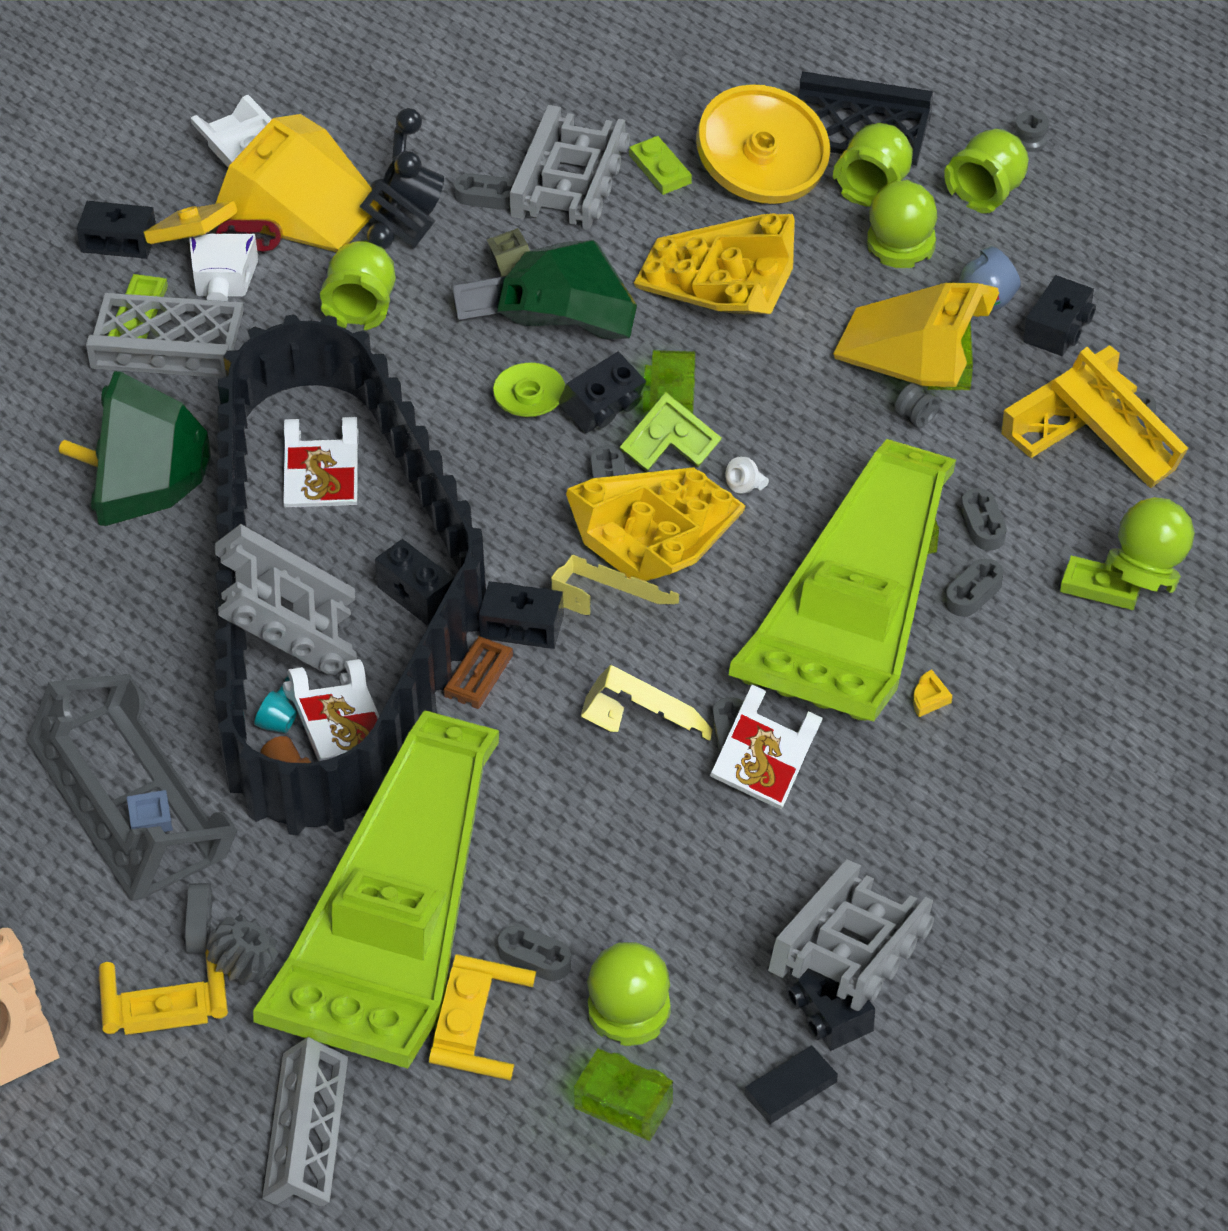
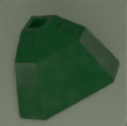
[498,240,637,339]
[91,371,211,526]

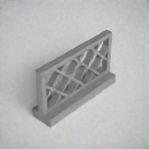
[86,293,244,378]

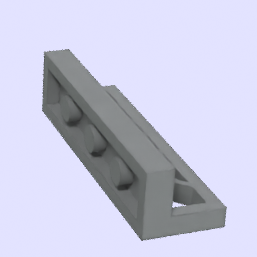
[262,1037,348,1206]

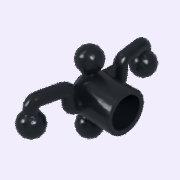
[367,108,444,249]

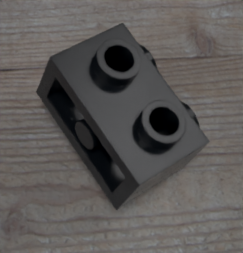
[559,351,646,433]

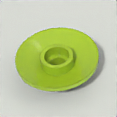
[493,363,565,417]

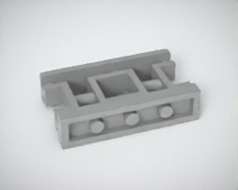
[510,105,630,230]
[215,524,357,675]
[768,859,934,1011]

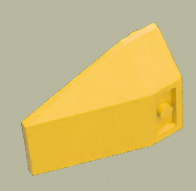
[215,114,382,252]
[634,213,795,314]
[833,283,999,387]
[566,467,746,581]

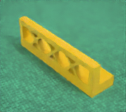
[1001,345,1137,458]
[1051,347,1188,488]

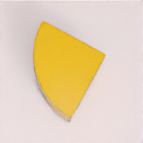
[913,669,952,717]

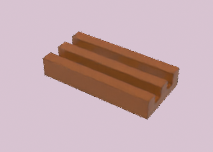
[444,636,513,709]

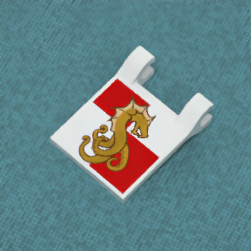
[284,417,359,507]
[283,659,379,761]
[710,685,822,809]

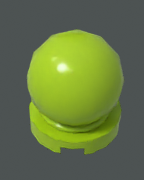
[833,123,913,207]
[944,129,1029,213]
[867,180,938,268]
[320,241,396,330]
[1104,497,1195,593]
[587,942,671,1046]

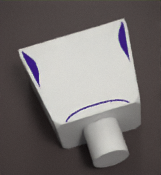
[189,234,258,301]

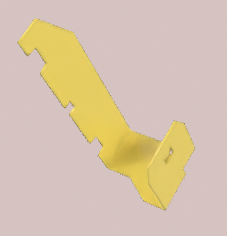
[551,555,679,615]
[581,665,713,741]

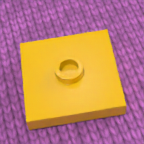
[144,200,238,244]

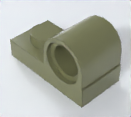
[486,228,530,276]

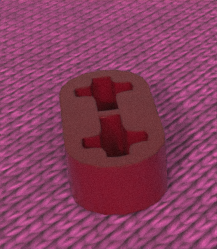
[216,219,283,251]

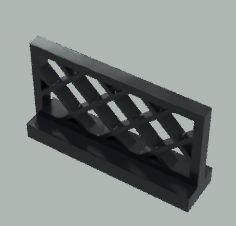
[797,71,933,166]

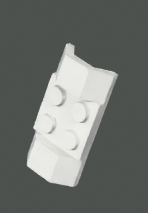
[191,95,272,167]

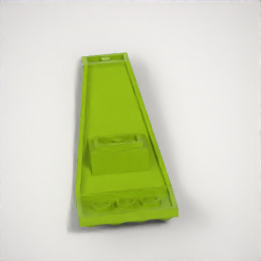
[728,439,956,722]
[253,710,499,1069]

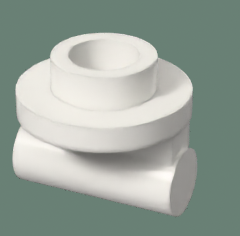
[725,457,769,493]

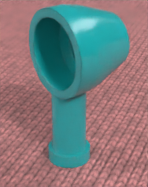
[254,675,297,733]

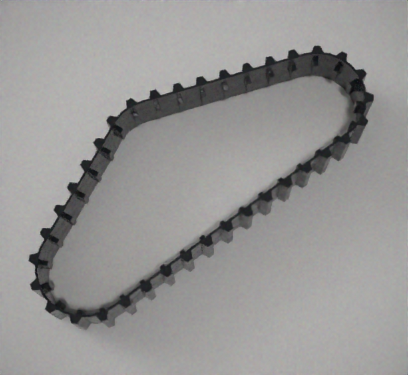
[214,314,486,836]

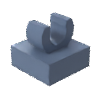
[127,790,173,832]

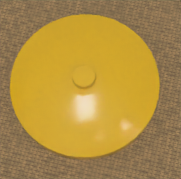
[696,84,830,204]

